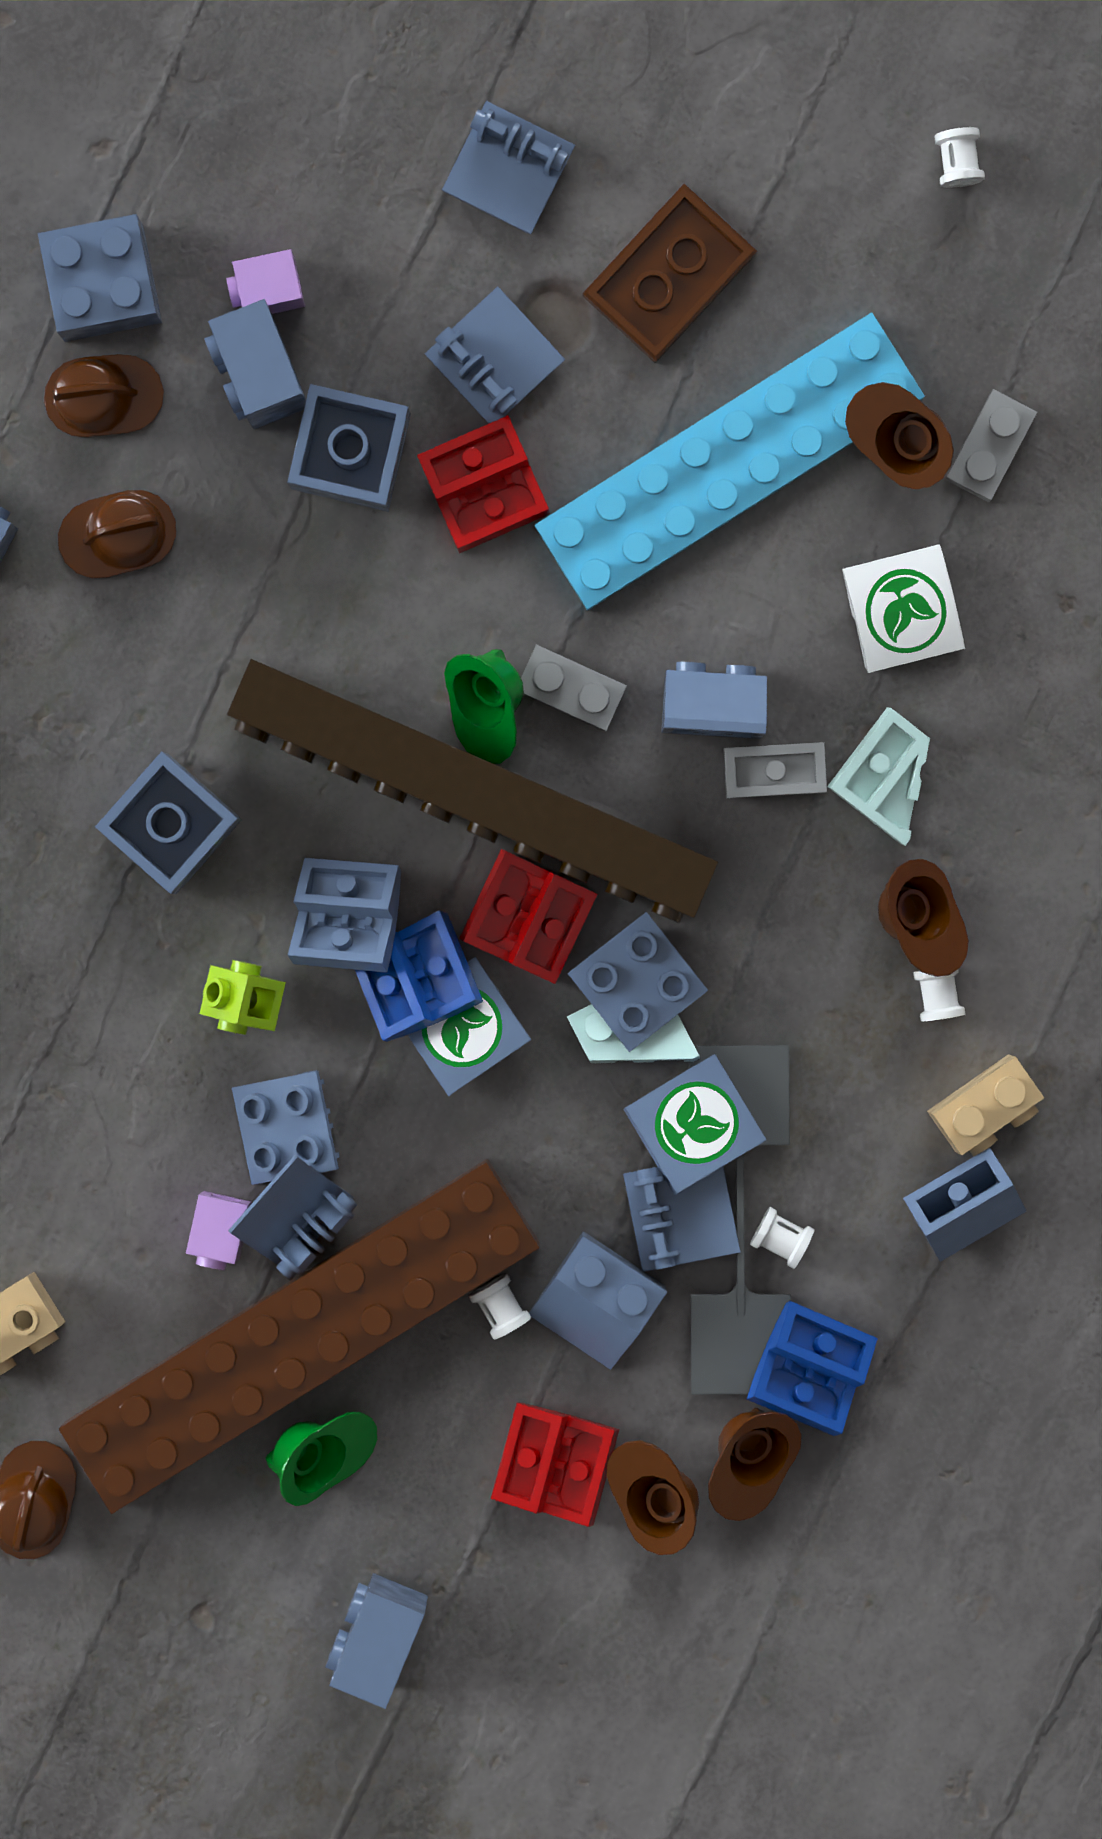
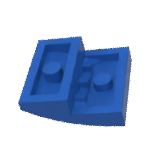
[355,910,483,1042]
[747,1301,878,1436]

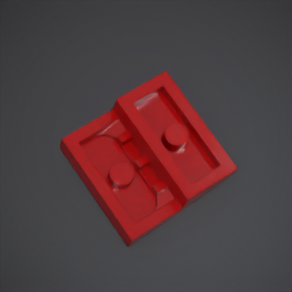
[417,415,550,554]
[459,849,598,984]
[491,1402,620,1527]

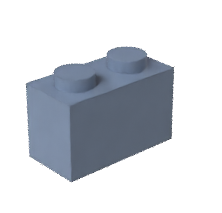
[903,1148,1026,1262]

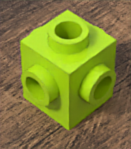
[199,960,286,1035]

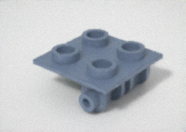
[442,101,575,235]
[425,286,565,424]
[568,912,708,1052]
[232,1070,340,1185]
[228,1155,357,1280]
[623,1167,741,1272]

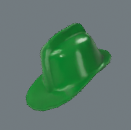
[444,649,524,764]
[265,1412,377,1506]

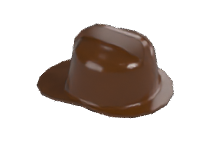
[44,354,164,437]
[845,382,954,490]
[58,490,176,579]
[878,859,969,977]
[708,1408,802,1521]
[607,1440,700,1555]
[0,1441,77,1559]

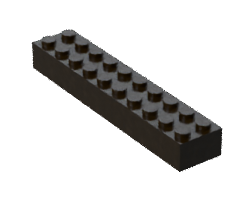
[227,659,718,923]

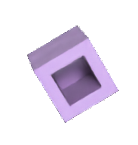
[226,249,305,314]
[186,1191,252,1270]

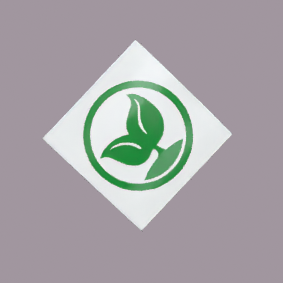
[842,545,965,673]

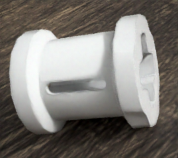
[934,127,985,188]
[913,970,966,1022]
[750,1207,815,1269]
[468,1274,531,1340]

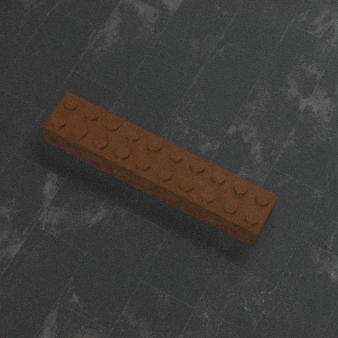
[58,1159,540,1514]

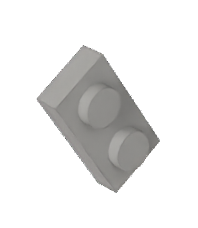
[945,389,1037,502]
[521,644,627,732]
[723,742,827,799]

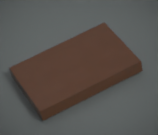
[583,184,757,363]

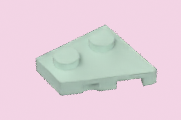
[827,707,930,846]
[567,1004,700,1063]

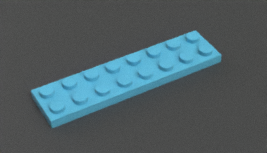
[534,312,925,611]

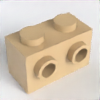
[927,1054,1044,1157]
[0,1272,65,1375]

